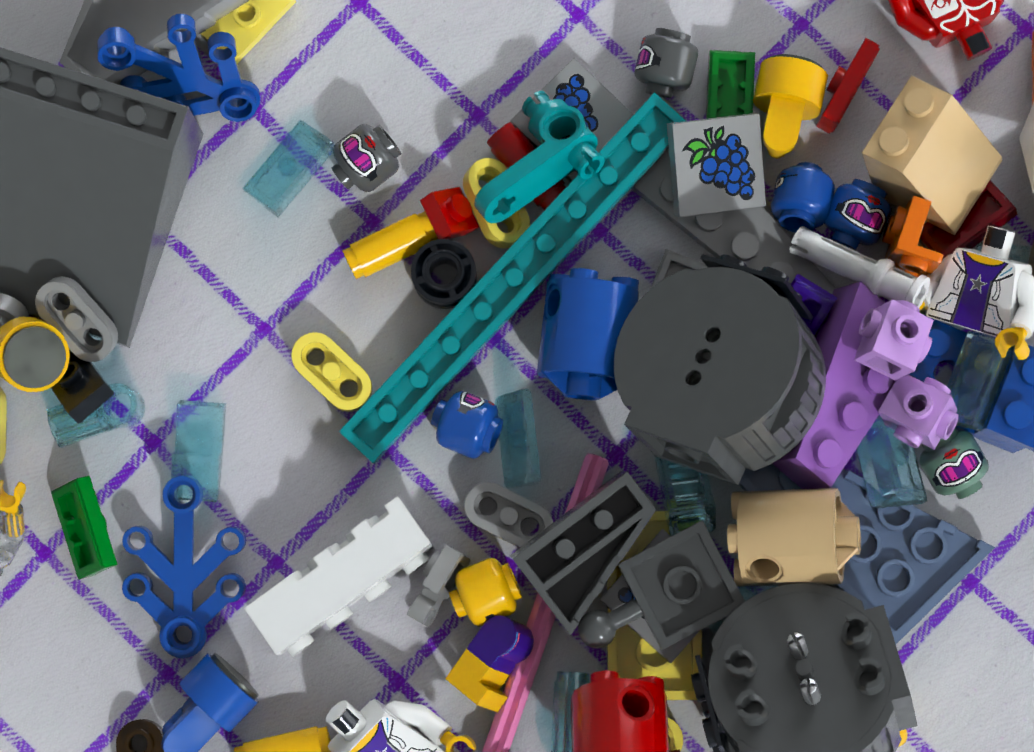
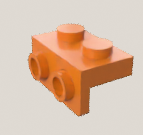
[882,196,944,277]

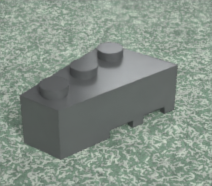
[510,470,656,636]

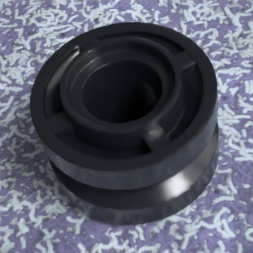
[411,239,477,309]

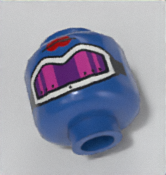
[824,179,892,251]
[431,391,503,459]

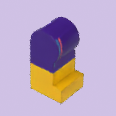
[445,616,534,713]

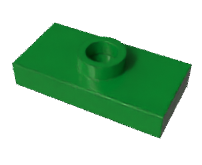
[706,50,755,119]
[51,476,118,580]

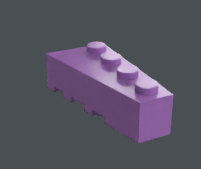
[772,281,896,489]

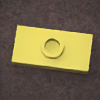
[201,0,296,64]

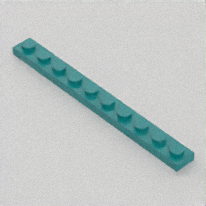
[339,92,686,464]

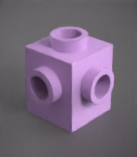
[854,299,934,380]
[878,375,959,450]

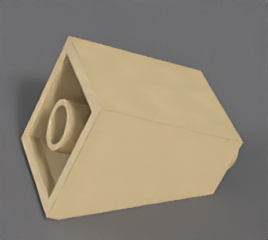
[862,75,1002,235]

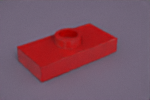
[816,38,880,134]

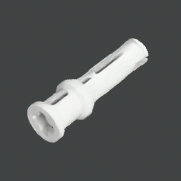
[789,226,930,308]

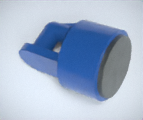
[161,653,259,752]

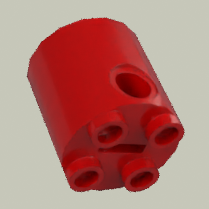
[571,670,669,752]

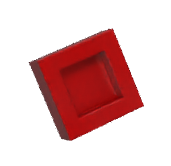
[420,187,479,239]

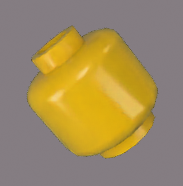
[449,558,522,627]

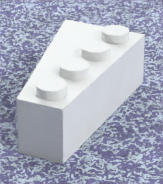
[244,496,433,657]

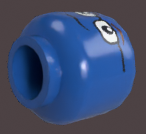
[771,162,835,233]

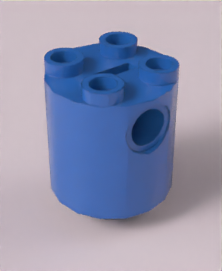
[537,268,639,400]

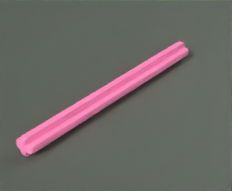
[482,454,609,752]

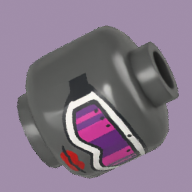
[634,28,698,98]
[332,124,402,192]

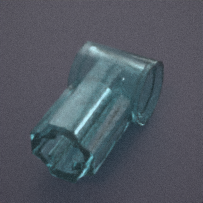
[46,383,145,448]

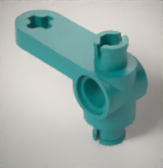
[474,91,605,223]

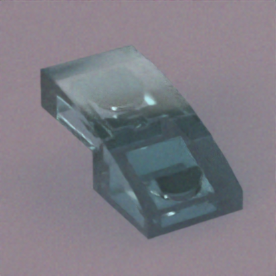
[171,400,226,502]

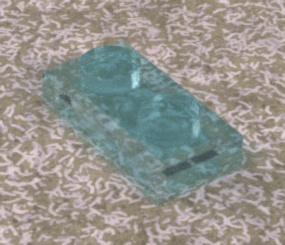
[947,331,1015,432]

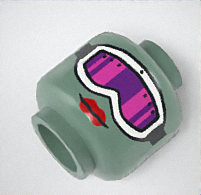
[919,429,989,499]

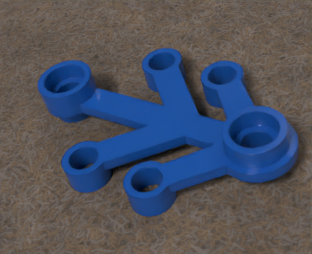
[97,14,260,122]
[122,475,246,659]

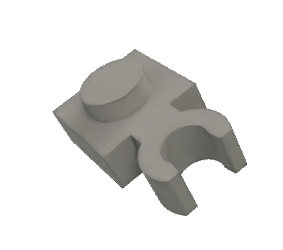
[407,544,471,628]

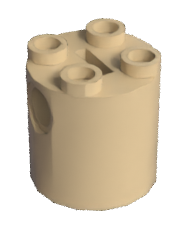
[727,488,861,587]

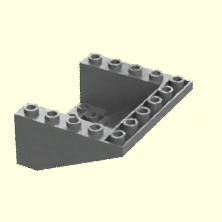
[0,47,204,348]

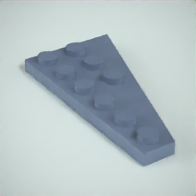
[739,464,995,644]

